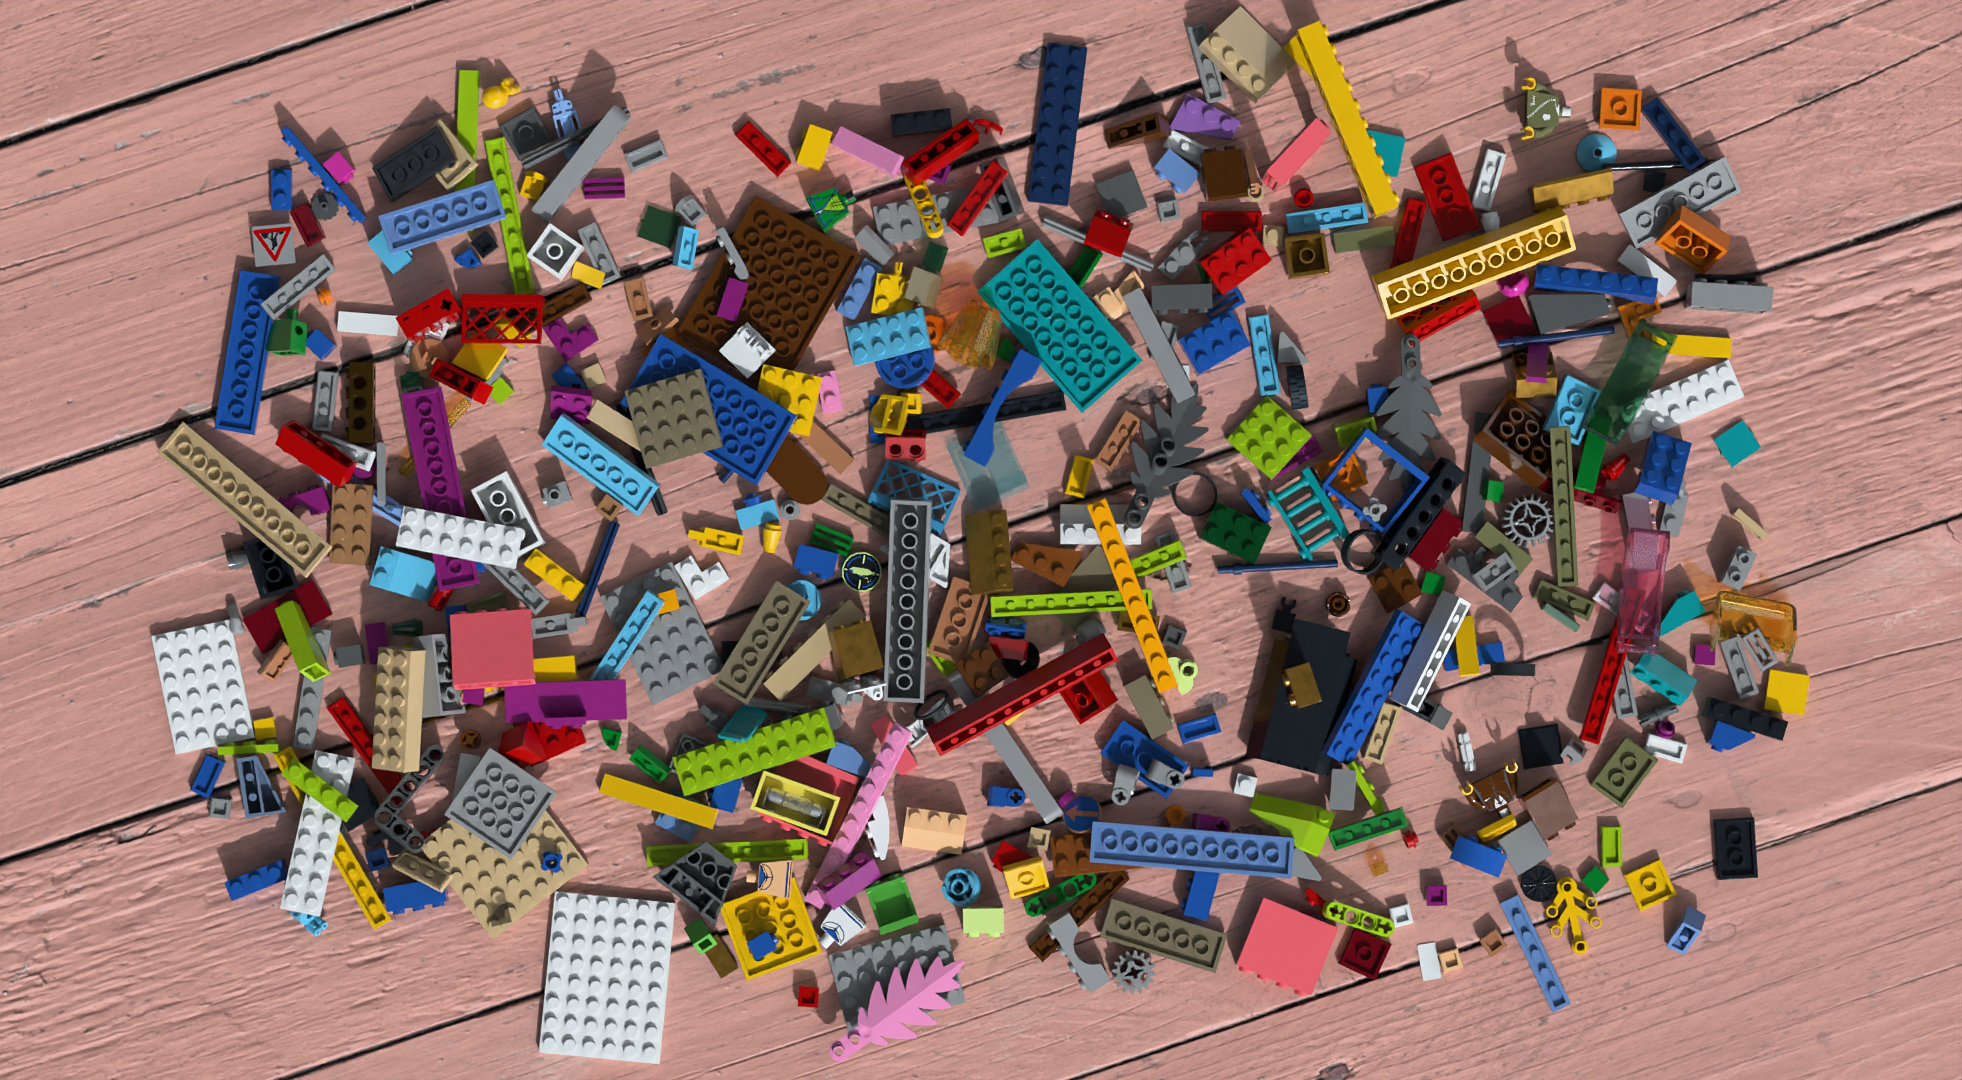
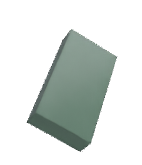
[1541,603,1580,632]

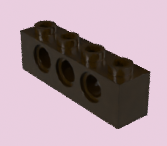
[345,362,376,444]

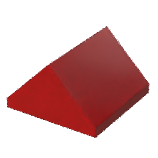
[498,721,546,768]

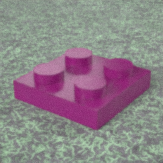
[550,385,592,424]

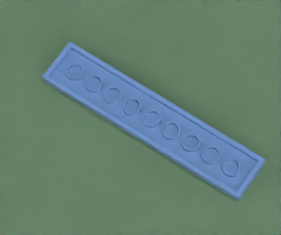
[1089,821,1294,879]

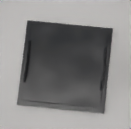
[1518,724,1564,769]

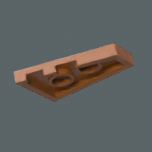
[1011,542,1083,588]

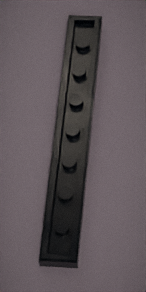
[906,390,1066,434]

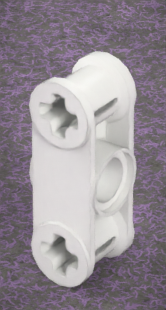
[906,697,957,748]

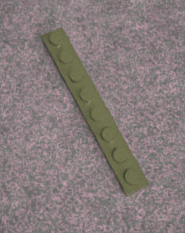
[1550,425,1578,587]

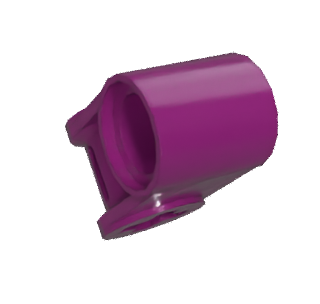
[1191,813,1230,832]

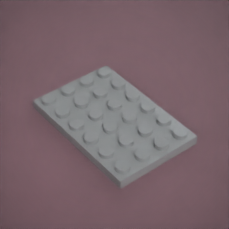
[600,562,724,705]
[828,924,966,1032]

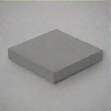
[1496,820,1552,876]

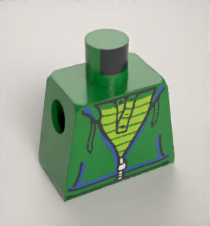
[805,187,856,234]

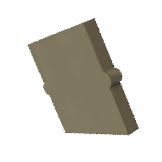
[903,266,943,309]

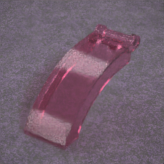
[1616,527,1670,657]

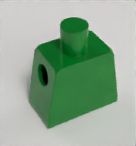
[266,309,307,356]

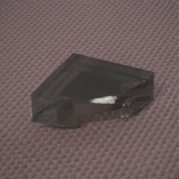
[491,902,512,927]

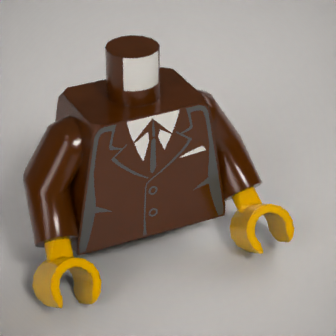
[1458,759,1518,819]

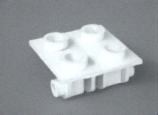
[719,322,776,379]
[838,674,886,700]

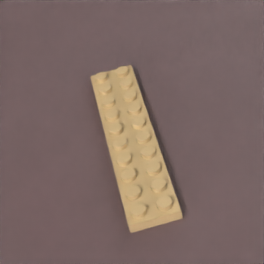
[157,422,332,578]

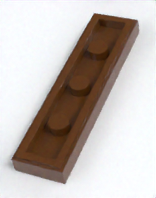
[512,282,593,338]

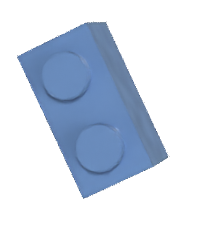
[1154,148,1200,194]

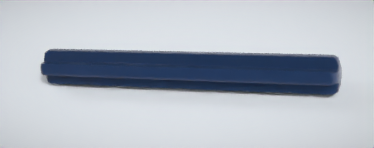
[576,521,620,616]

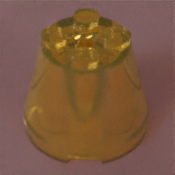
[937,300,1002,370]

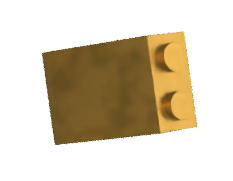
[829,619,884,682]

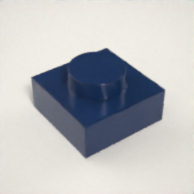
[365,847,391,872]

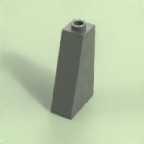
[1527,294,1612,335]

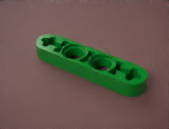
[1025,874,1096,917]

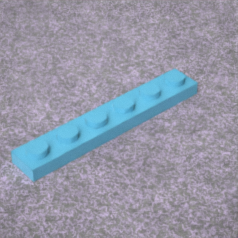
[589,590,666,680]

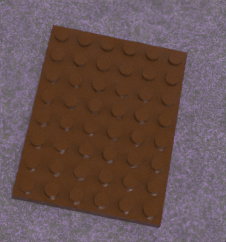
[676,196,860,382]

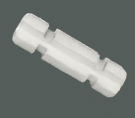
[1457,733,1476,772]

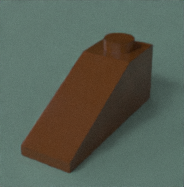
[1104,112,1171,149]

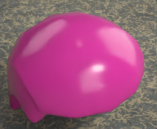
[1496,271,1529,297]

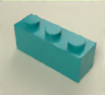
[1629,647,1698,706]

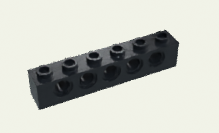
[1371,456,1466,571]

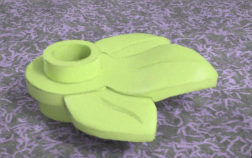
[1168,657,1198,695]

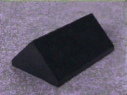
[243,537,299,600]

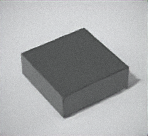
[1161,624,1187,650]

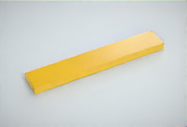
[599,773,719,829]

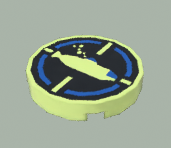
[842,552,882,592]

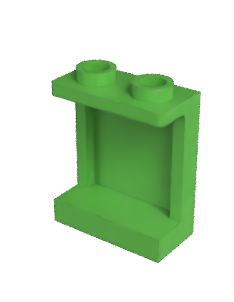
[865,873,919,935]

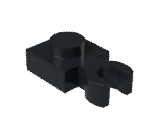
[1271,597,1296,634]

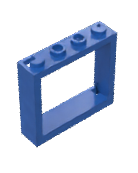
[1320,426,1430,534]

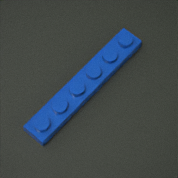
[281,126,367,224]

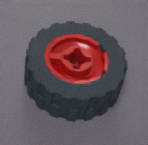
[1286,364,1309,410]

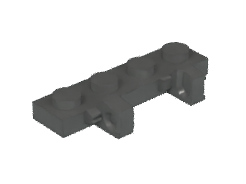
[1446,546,1523,613]

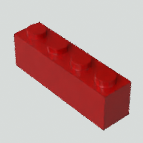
[902,118,979,187]
[275,419,357,487]

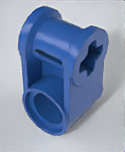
[550,362,588,390]
[987,786,1026,807]

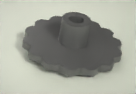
[311,193,339,221]

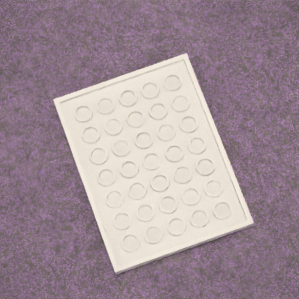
[539,891,676,1064]

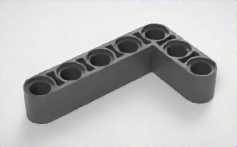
[374,745,444,853]

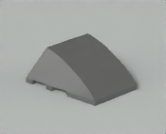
[653,841,737,926]

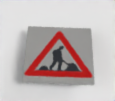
[252,223,296,267]

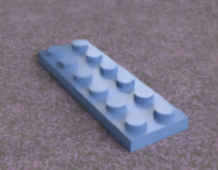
[378,180,506,255]

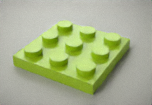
[1227,396,1312,480]

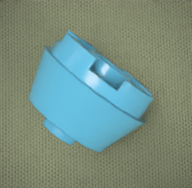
[942,867,982,907]

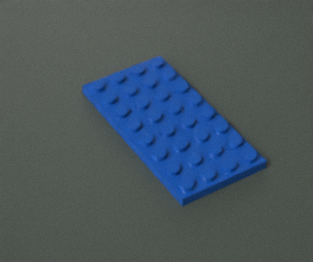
[621,334,798,485]

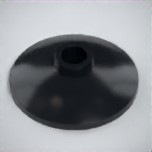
[1002,642,1040,679]

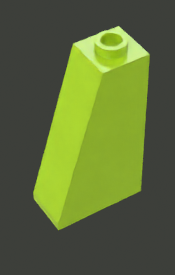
[275,600,331,682]

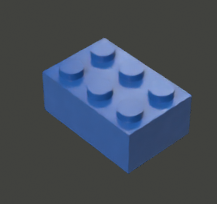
[1178,310,1251,376]
[1634,431,1692,505]

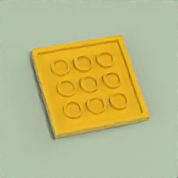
[721,877,823,981]

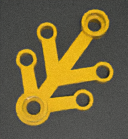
[1545,877,1602,955]

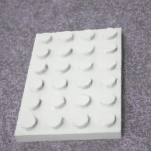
[151,620,256,754]

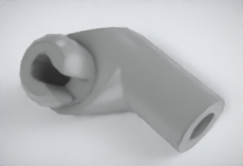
[227,604,244,635]

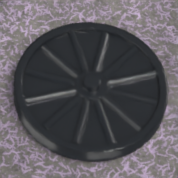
[1521,866,1557,902]

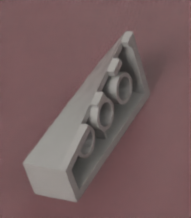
[413,634,466,718]

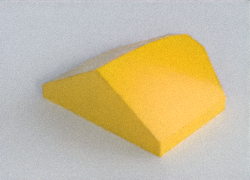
[869,394,909,436]

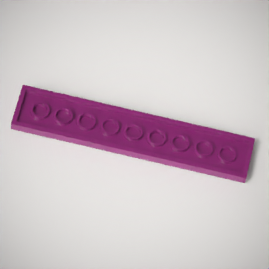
[402,387,480,591]

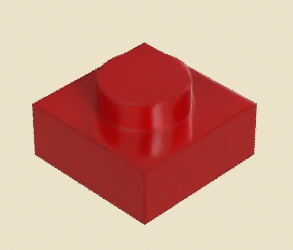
[798,986,820,1008]

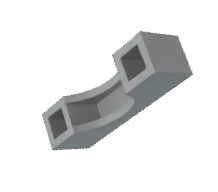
[1046,910,1111,993]

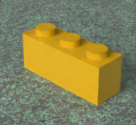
[523,548,585,601]

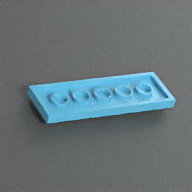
[542,413,660,516]

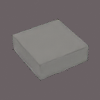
[1157,199,1181,223]
[209,797,233,819]

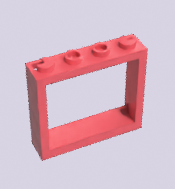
[1261,118,1331,193]

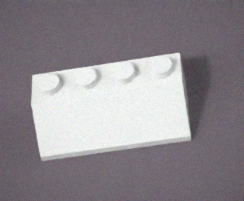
[1060,504,1141,545]

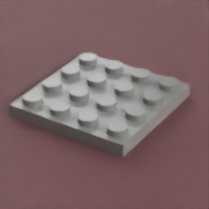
[444,747,557,860]

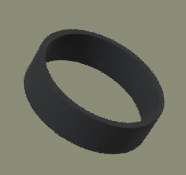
[1173,472,1217,517]
[1341,529,1382,575]
[1490,663,1535,676]

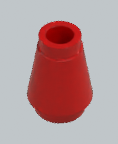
[1601,452,1631,481]

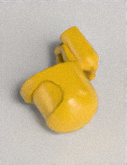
[482,77,520,109]

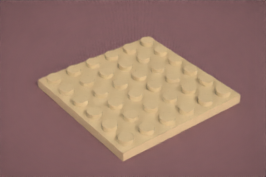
[418,810,589,939]

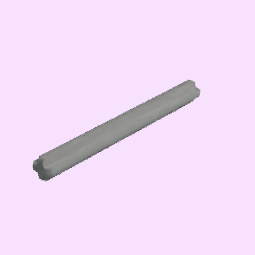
[1042,216,1154,272]

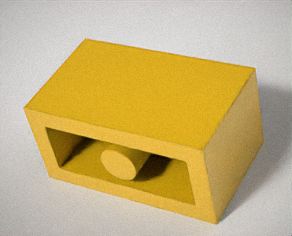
[794,124,833,172]

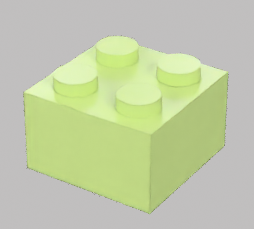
[963,906,1004,937]

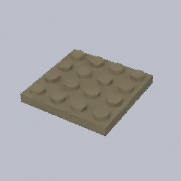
[624,369,723,469]

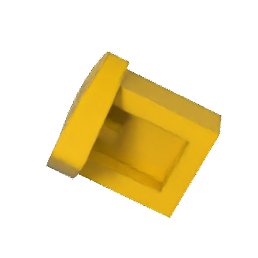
[520,171,549,201]

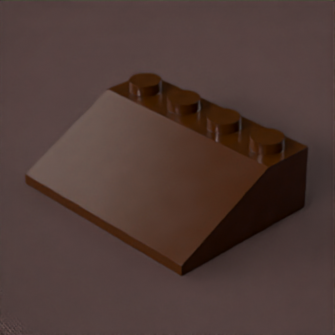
[1472,389,1552,489]

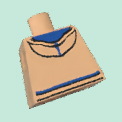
[746,860,793,899]

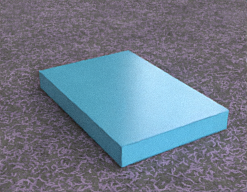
[1542,374,1602,446]

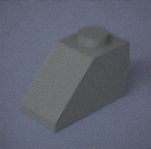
[1402,698,1453,730]

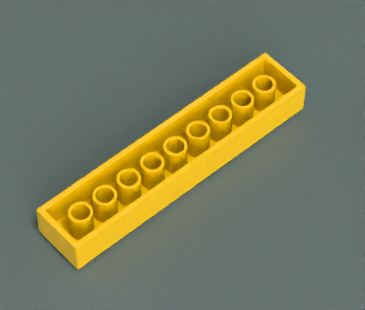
[1296,21,1400,219]
[1372,206,1576,319]

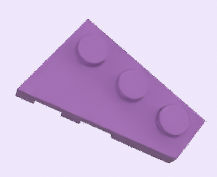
[1170,93,1241,140]

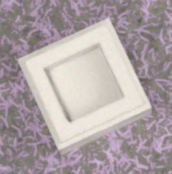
[1389,903,1414,928]

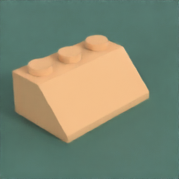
[902,806,967,855]

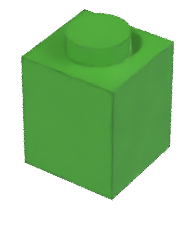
[684,917,717,955]

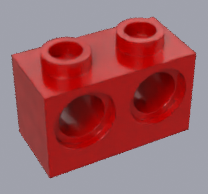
[885,429,926,462]

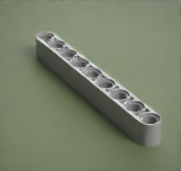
[946,669,1063,824]

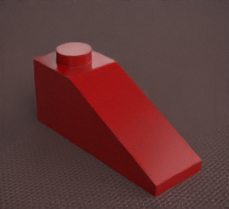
[429,359,494,405]

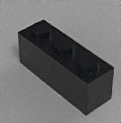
[890,108,952,137]

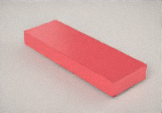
[869,714,918,776]

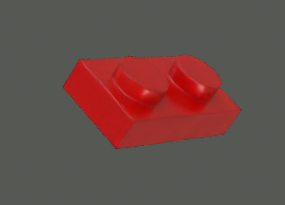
[1303,887,1340,920]

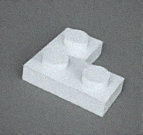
[674,555,730,600]

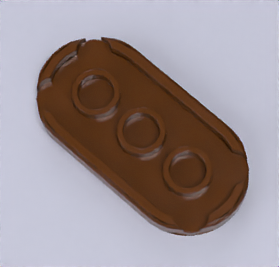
[766,437,827,505]

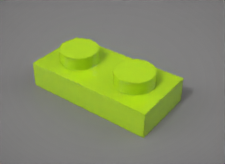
[983,228,1027,258]

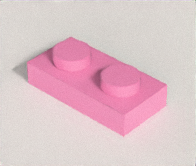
[816,370,843,414]

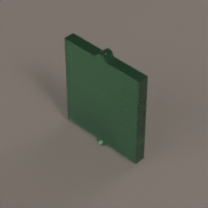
[637,206,682,249]

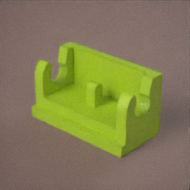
[1332,414,1378,447]

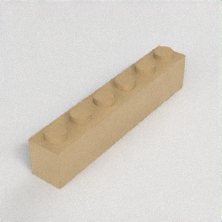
[764,599,867,701]

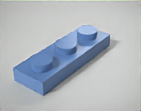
[837,258,882,321]

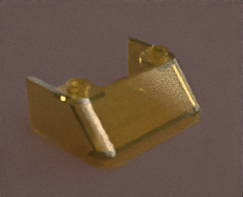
[1710,591,1798,666]

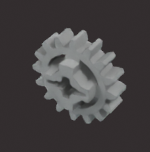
[1112,950,1156,994]

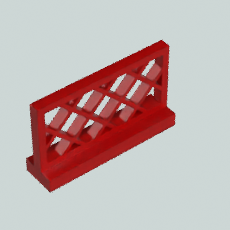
[461,294,545,344]

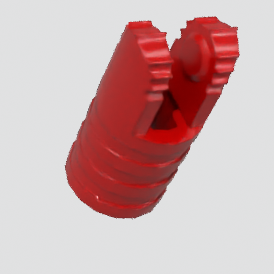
[427,583,456,611]

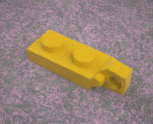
[687,527,745,556]

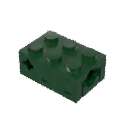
[1199,502,1272,564]

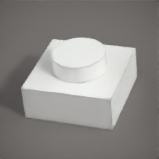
[1233,773,1258,797]

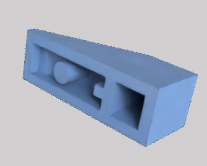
[826,738,872,778]

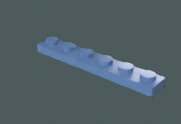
[1499,894,1571,1012]

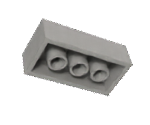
[1685,279,1773,314]

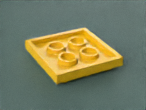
[757,364,823,436]

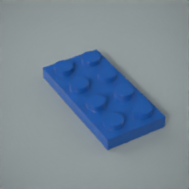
[1100,720,1189,799]

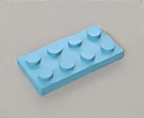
[846,308,932,366]

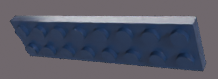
[1028,43,1087,207]

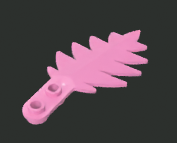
[829,956,965,1062]

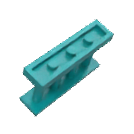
[1266,467,1350,561]

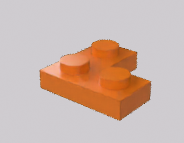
[1617,297,1662,345]

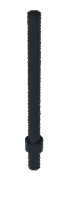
[1602,157,1715,171]

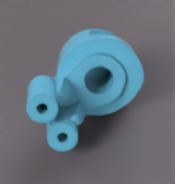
[290,911,328,936]

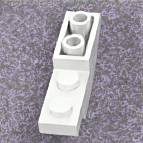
[859,781,890,860]

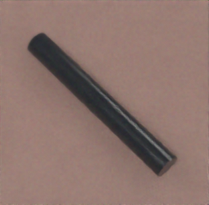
[1694,274,1756,283]

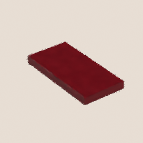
[242,579,333,654]

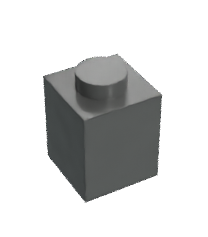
[333,644,365,668]

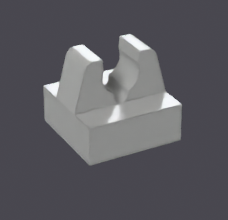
[1561,737,1588,765]

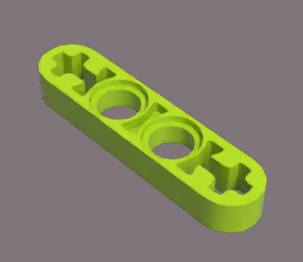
[1322,901,1395,937]

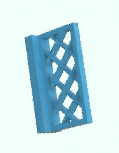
[868,459,961,536]

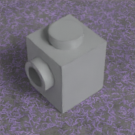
[541,481,573,509]

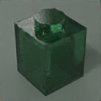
[922,242,949,274]

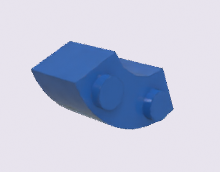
[1450,835,1507,878]

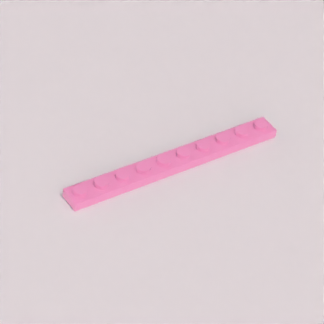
[804,722,913,909]

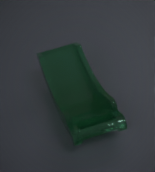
[1581,318,1678,446]

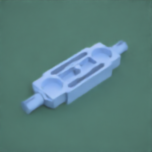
[551,89,585,162]

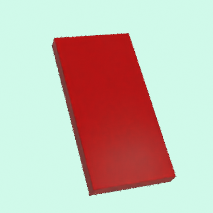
[1414,152,1481,242]

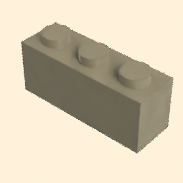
[1124,675,1175,740]

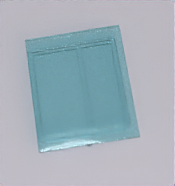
[946,422,1030,512]

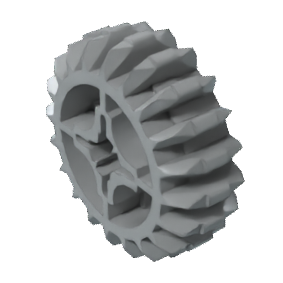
[1501,493,1555,548]

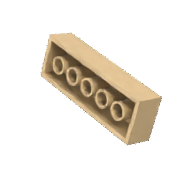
[372,646,426,773]

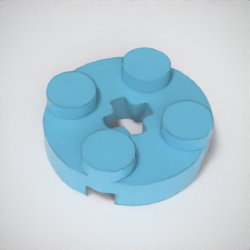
[787,580,822,620]

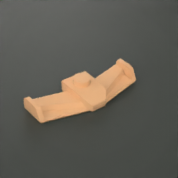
[1092,270,1145,321]

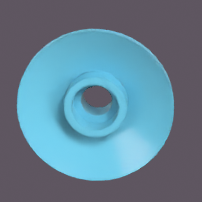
[1576,134,1617,172]

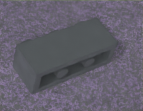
[979,156,1025,221]
[1151,284,1213,315]

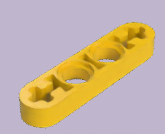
[904,175,944,238]

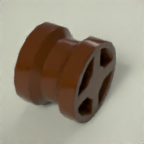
[460,730,481,749]

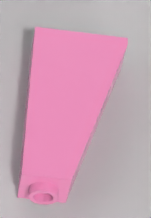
[830,126,905,180]

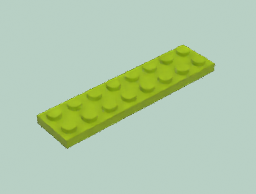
[672,707,837,796]

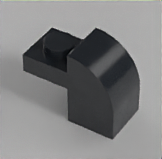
[365,826,414,853]

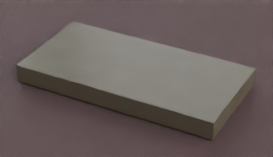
[1055,545,1117,631]

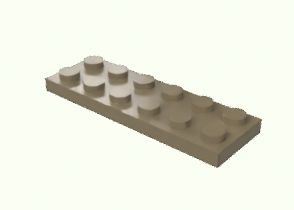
[713,581,811,705]
[1100,898,1227,973]

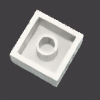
[527,223,585,281]

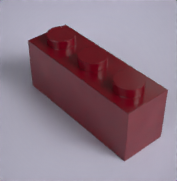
[1407,508,1463,571]

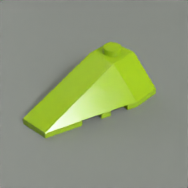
[1249,793,1336,857]

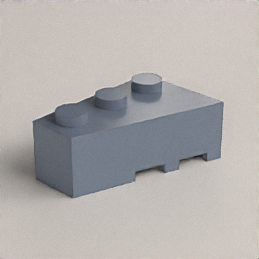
[236,756,286,819]

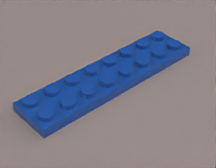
[214,270,281,435]
[1321,609,1424,765]

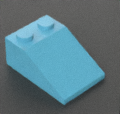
[369,546,437,602]

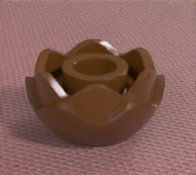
[1326,591,1350,617]

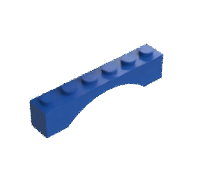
[1534,264,1658,304]
[962,349,1043,468]

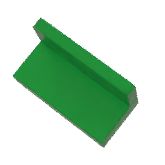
[1068,245,1103,289]

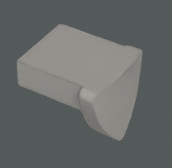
[674,195,707,227]

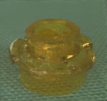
[1370,861,1389,877]

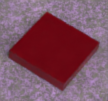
[1482,296,1536,342]
[1338,927,1392,980]

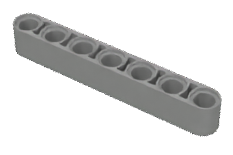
[531,104,631,223]

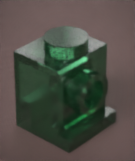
[399,371,425,394]

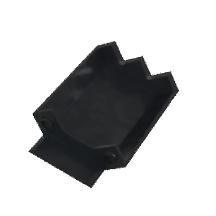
[1245,618,1357,777]

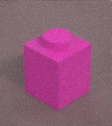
[323,152,356,184]

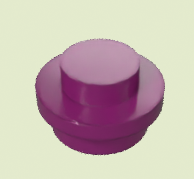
[1655,720,1675,739]

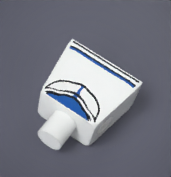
[818,903,867,949]

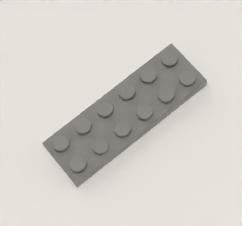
[1618,156,1742,249]
[873,187,999,246]

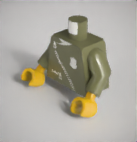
[1520,78,1571,140]

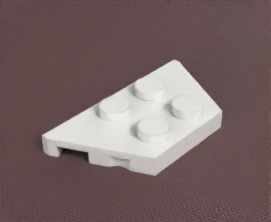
[879,533,950,588]

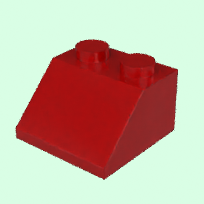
[1083,210,1134,258]
[1059,671,1118,725]

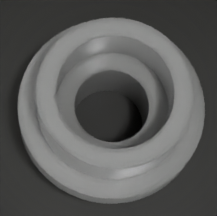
[780,500,800,520]

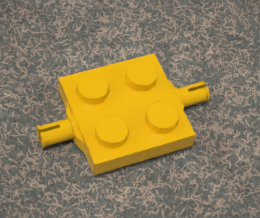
[870,262,913,317]

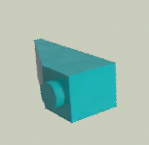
[1649,589,1706,641]

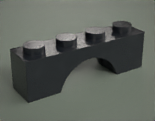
[1702,697,1788,741]

